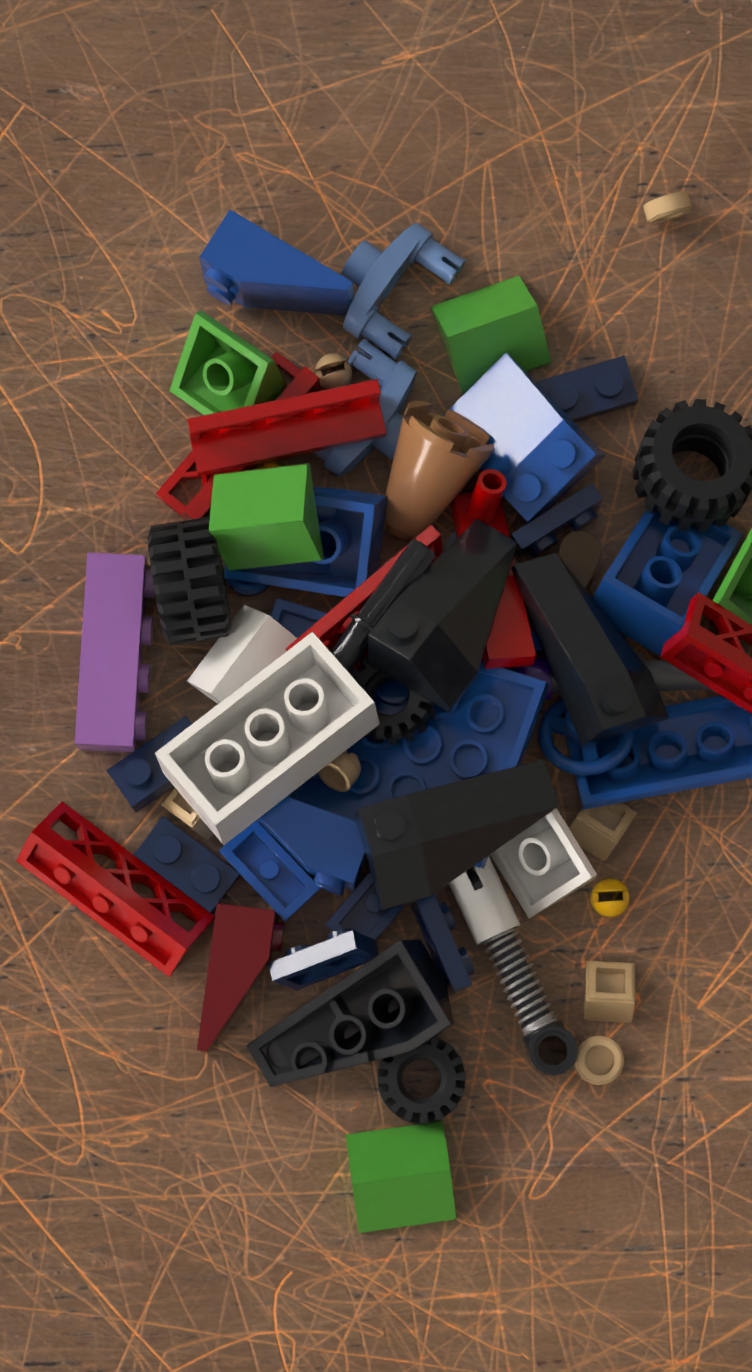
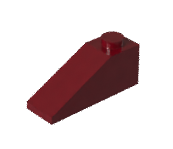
[197,903,285,1053]

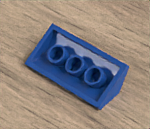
[565,695,752,810]

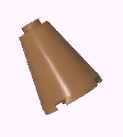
[384,401,495,540]

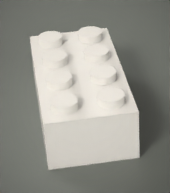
[155,632,380,845]

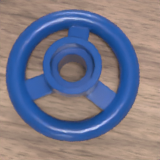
[538,698,634,776]

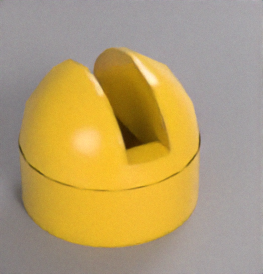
[590,878,630,918]

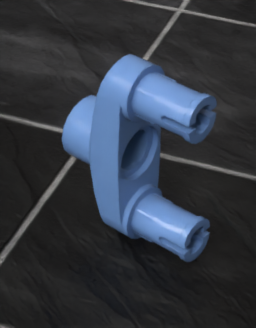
[342,223,467,360]
[312,339,417,478]

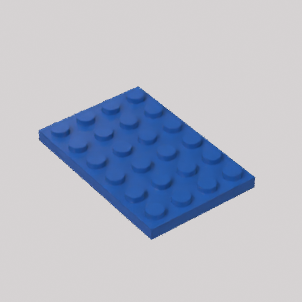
[270,598,549,869]

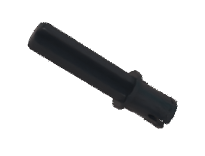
[329,539,435,672]

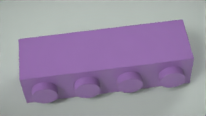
[75,552,155,752]

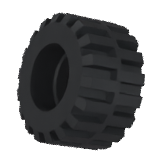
[633,399,752,532]
[148,517,231,645]

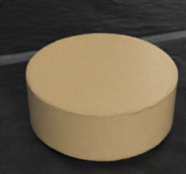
[643,191,693,224]
[574,1036,624,1085]

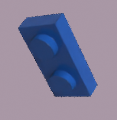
[219,820,321,923]

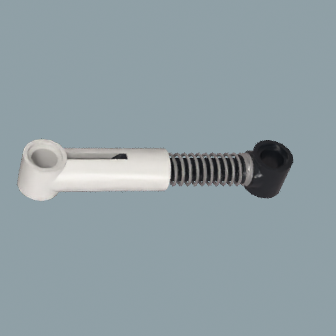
[448,856,578,1077]

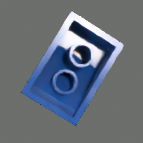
[199,210,354,316]
[442,352,605,522]
[224,487,387,597]
[593,510,743,656]
[257,797,367,896]

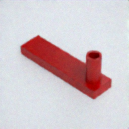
[450,469,536,669]

